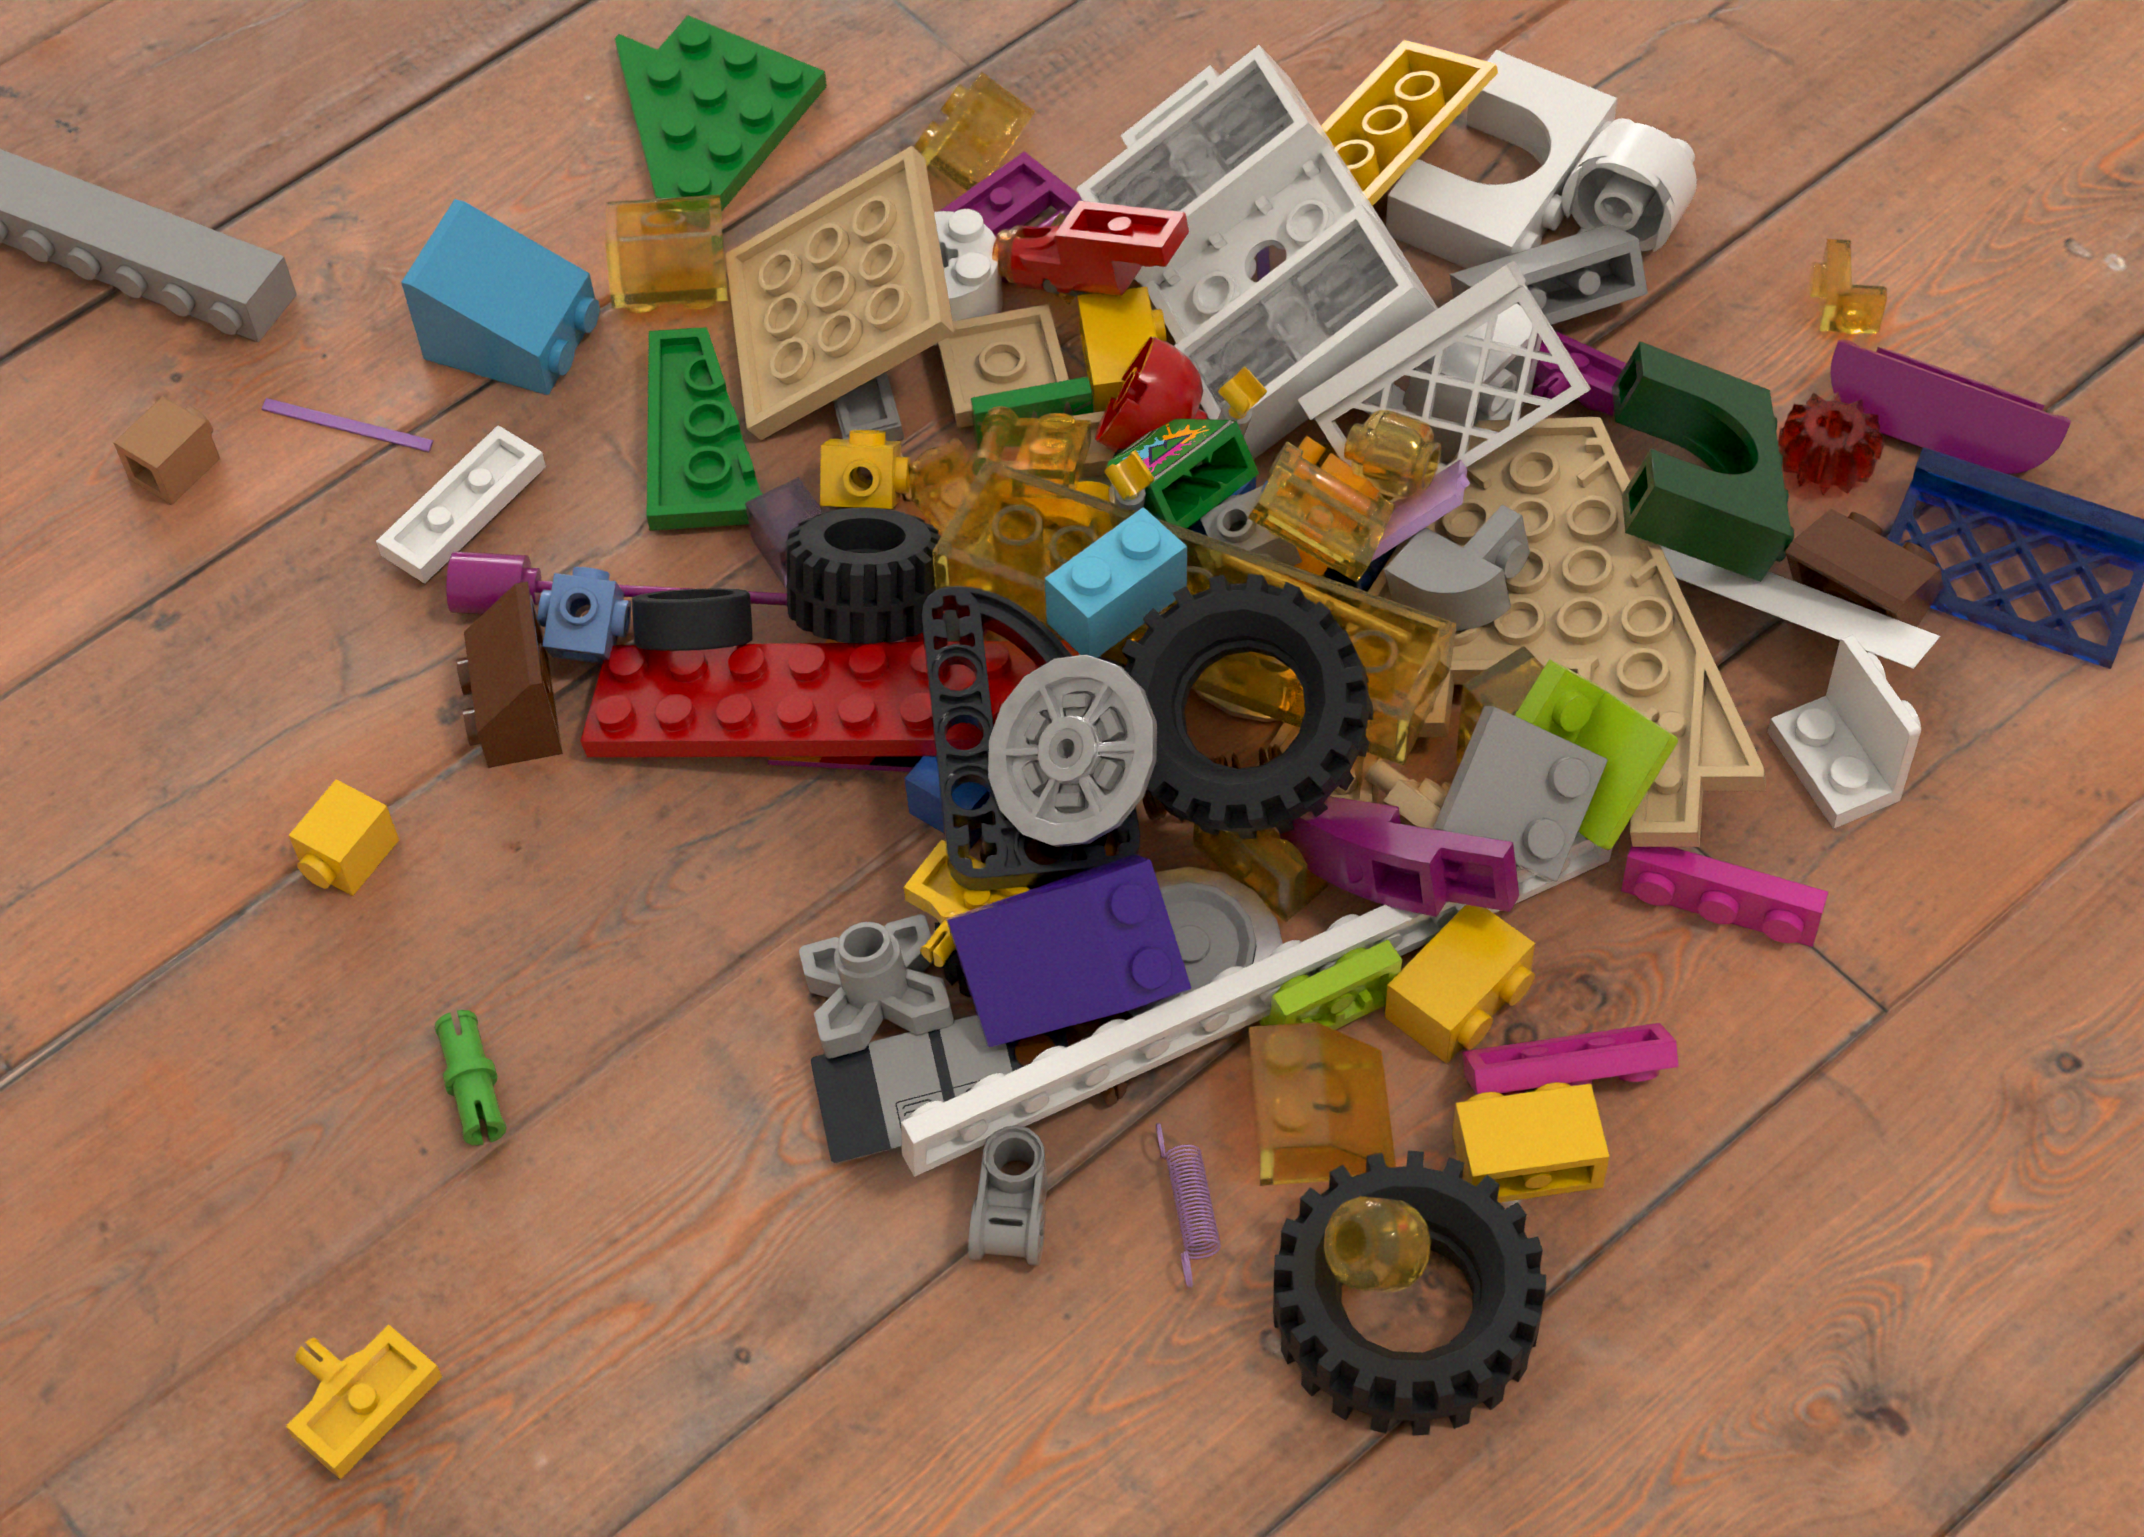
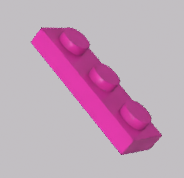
[1621,845,1828,947]
[1462,1023,1679,1096]

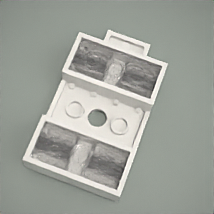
[1076,45,1438,460]

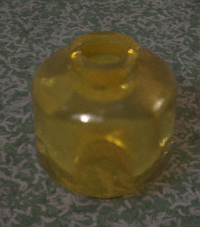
[1344,410,1441,499]
[1323,1196,1431,1292]

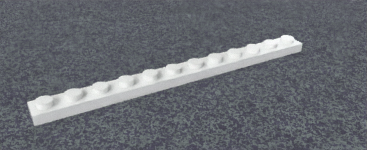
[901,832,1613,1177]

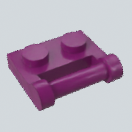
[940,151,1083,283]

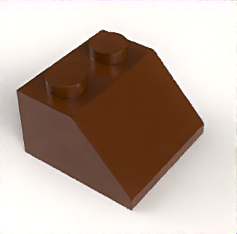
[1785,509,1943,627]
[456,581,563,768]

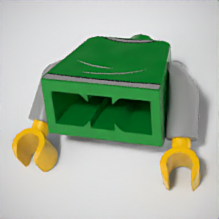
[1104,366,1267,536]

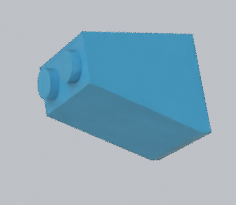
[401,199,600,395]

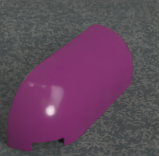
[1830,340,2071,474]

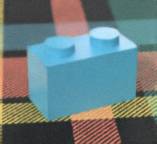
[1045,507,1187,658]

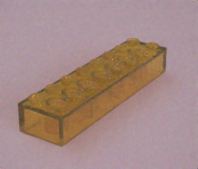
[932,459,1457,765]

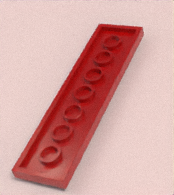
[580,640,1080,757]

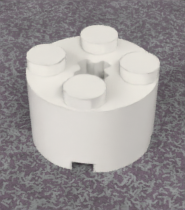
[1562,118,1697,252]
[934,209,1003,345]

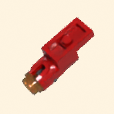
[992,201,1189,297]

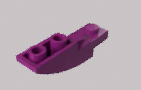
[1279,796,1519,917]

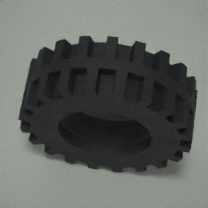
[1122,574,1373,839]
[1273,1151,1546,1436]

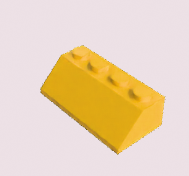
[1321,40,1498,206]

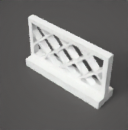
[1297,261,1591,513]

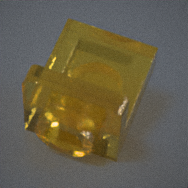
[1809,239,1887,334]

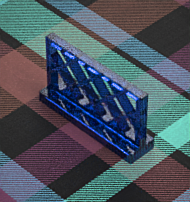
[1888,447,2144,669]

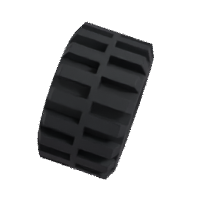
[786,507,943,644]

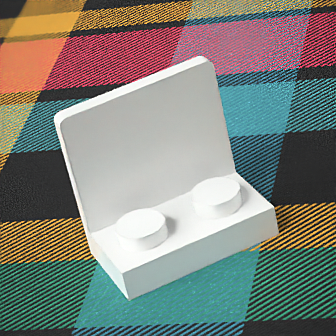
[1767,635,1921,829]

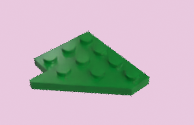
[615,15,827,232]

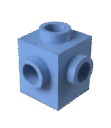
[538,567,631,664]

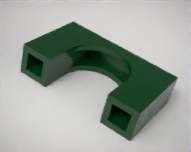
[1612,342,1794,582]

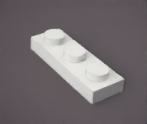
[376,425,546,584]

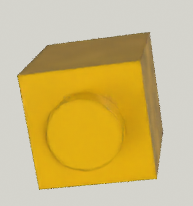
[288,779,399,896]

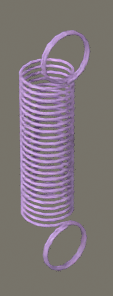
[1156,1123,1221,1288]

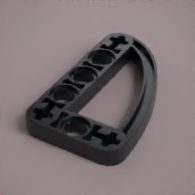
[922,586,1140,891]

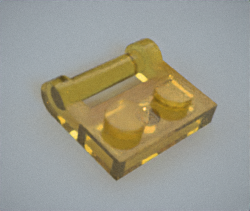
[964,406,1091,494]
[1248,441,1395,582]

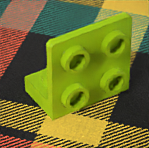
[1515,659,1678,850]

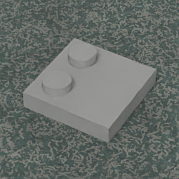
[1433,706,1608,882]

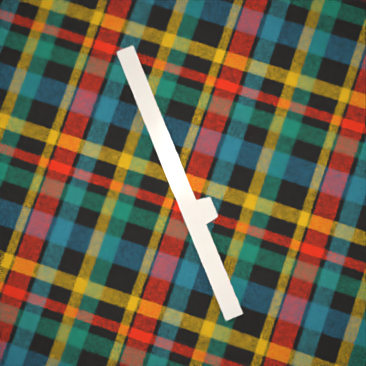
[1365,384,1940,669]

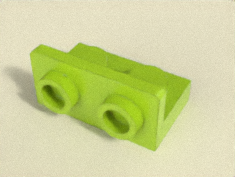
[1259,940,1402,1056]

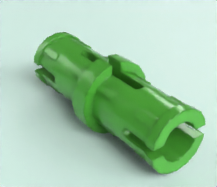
[435,1010,507,1145]

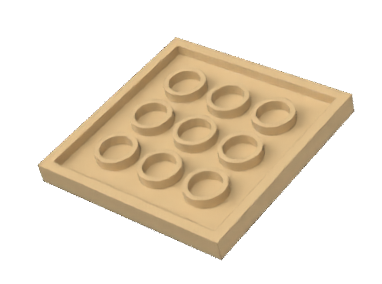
[725,146,955,440]

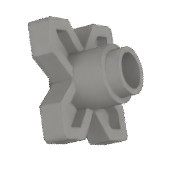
[799,914,954,1058]

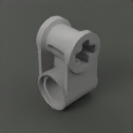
[968,1126,1048,1266]

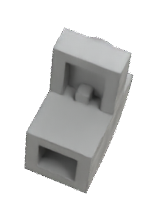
[1384,505,1530,631]

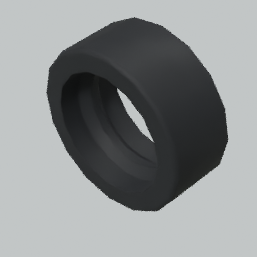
[632,588,753,651]

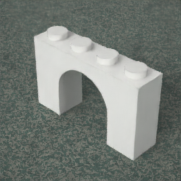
[1386,50,1617,269]

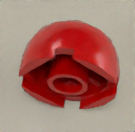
[1095,337,1207,453]

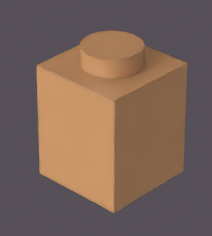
[113,396,220,505]

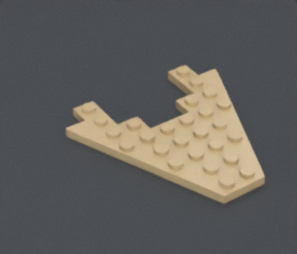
[1256,417,1766,847]

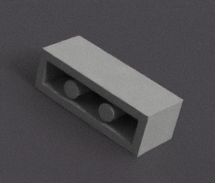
[1449,224,1648,325]

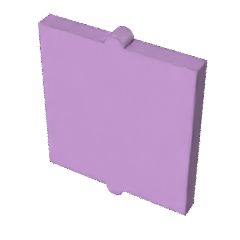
[1363,459,1470,561]

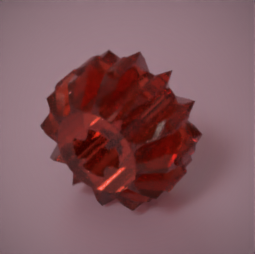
[1778,391,1884,495]

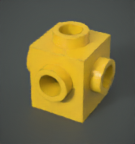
[820,429,911,509]

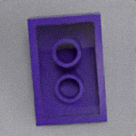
[946,854,1192,1047]

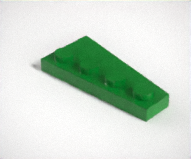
[646,327,770,531]

